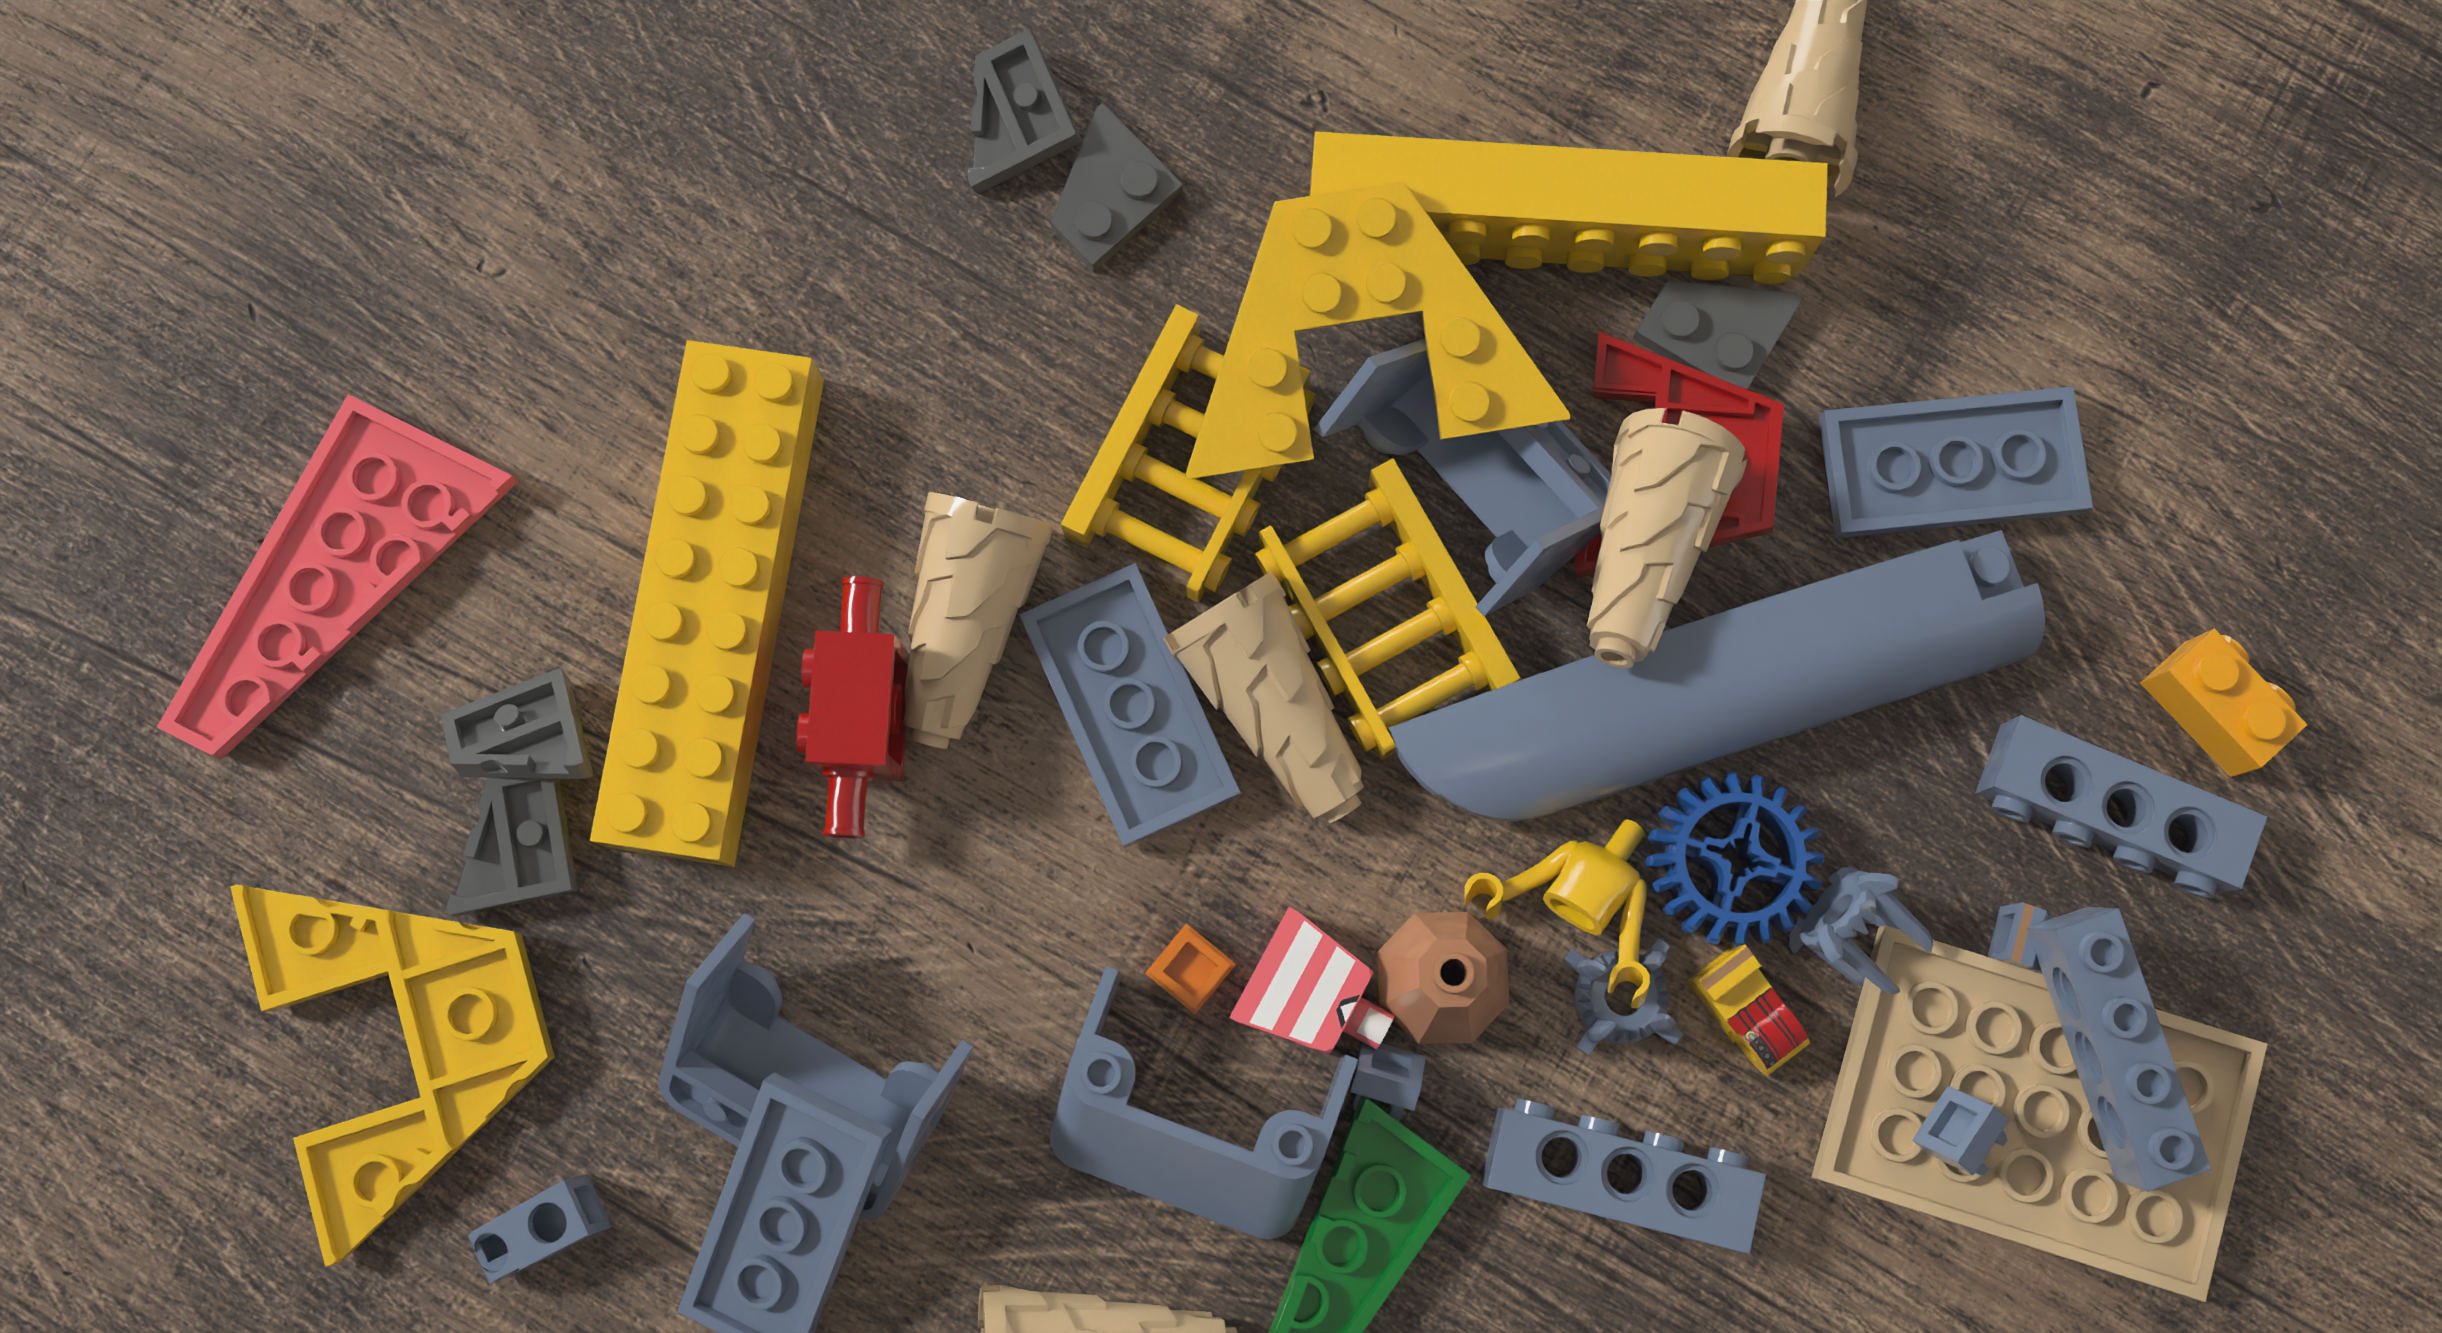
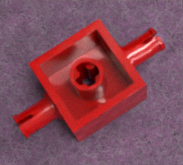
[796,576,910,839]

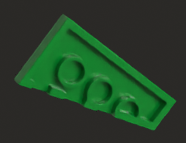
[1268,1095,1472,1333]

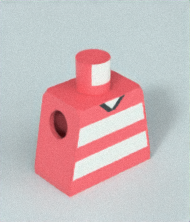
[1229,907,1395,1054]

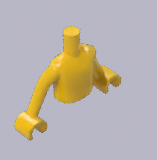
[1464,819,1650,1008]

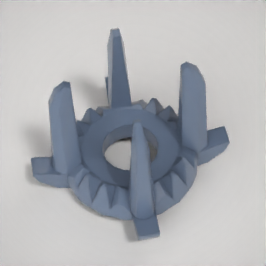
[1789,867,1933,995]
[1564,938,1683,1056]

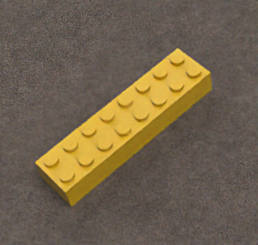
[1310,131,1828,284]
[590,340,824,867]

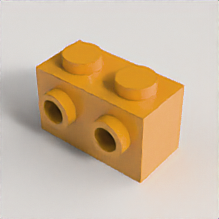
[2140,628,2307,777]

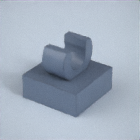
[1350,1042,1426,1122]
[1912,1086,2009,1176]

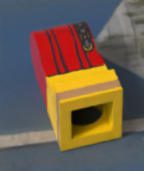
[1686,944,1810,1076]

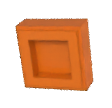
[1145,923,1236,1015]

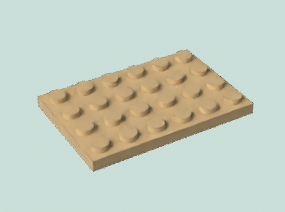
[1811,925,2268,1302]

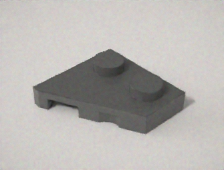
[968,28,1083,194]
[1051,102,1183,273]
[1632,281,1804,389]
[441,668,594,779]
[447,777,578,917]

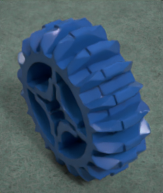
[1646,772,1825,948]

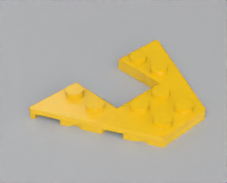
[1186,181,1570,479]
[230,884,555,1267]

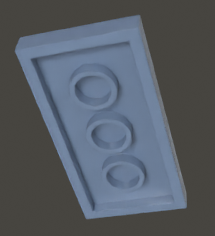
[1818,386,2093,538]
[1019,563,1241,848]
[677,1072,893,1333]

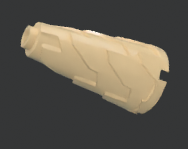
[1727,0,1867,198]
[1587,408,1748,669]
[903,492,1054,749]
[1162,571,1364,823]
[978,1285,1237,1333]

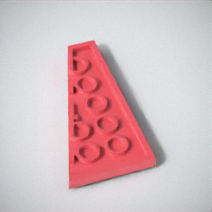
[157,394,519,759]

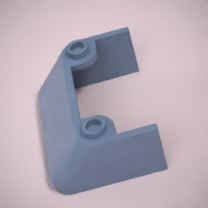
[1314,339,1611,616]
[658,913,974,1220]
[1050,966,1358,1239]

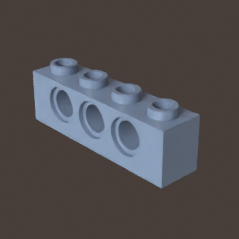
[1975,715,2268,898]
[2027,907,2212,1192]
[1480,1098,1766,1254]

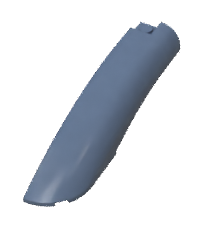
[1387,530,2045,821]

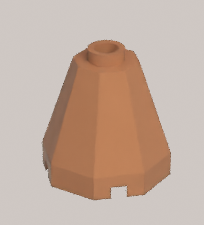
[1376,912,1509,1044]

